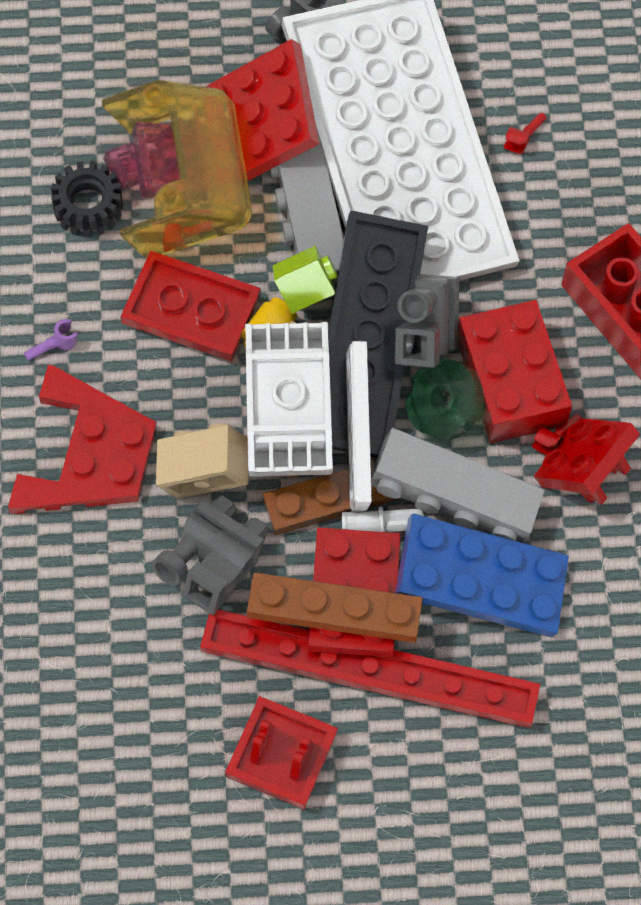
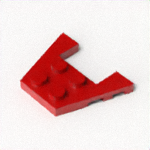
[8,365,157,514]

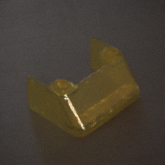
[101,80,252,259]

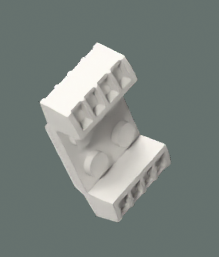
[245,322,333,476]

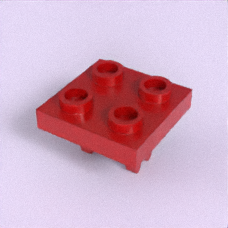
[533,418,640,505]
[225,696,338,810]

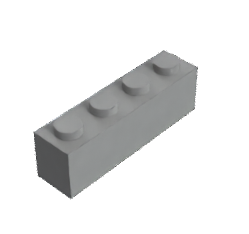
[269,143,344,288]
[371,427,545,543]

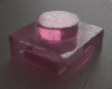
[103,140,158,190]

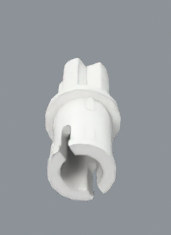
[342,507,424,534]

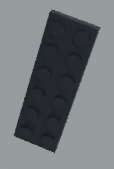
[328,210,428,458]

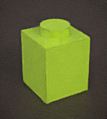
[273,245,338,314]

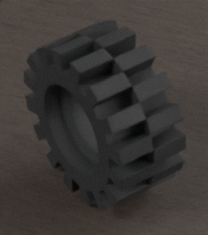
[51,161,123,237]

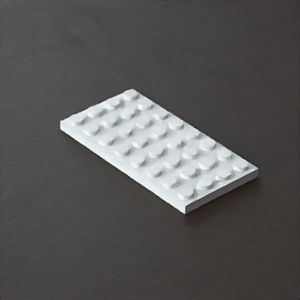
[281,0,519,281]

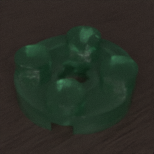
[406,358,486,440]

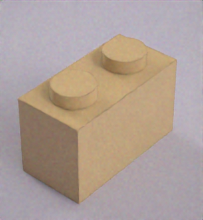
[156,423,248,499]

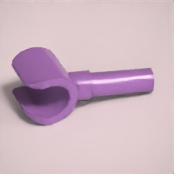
[23,319,78,361]

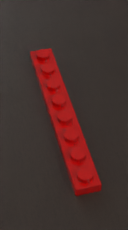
[200,609,540,728]

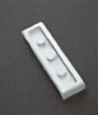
[346,341,371,512]

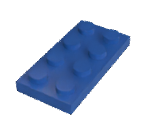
[395,513,569,637]

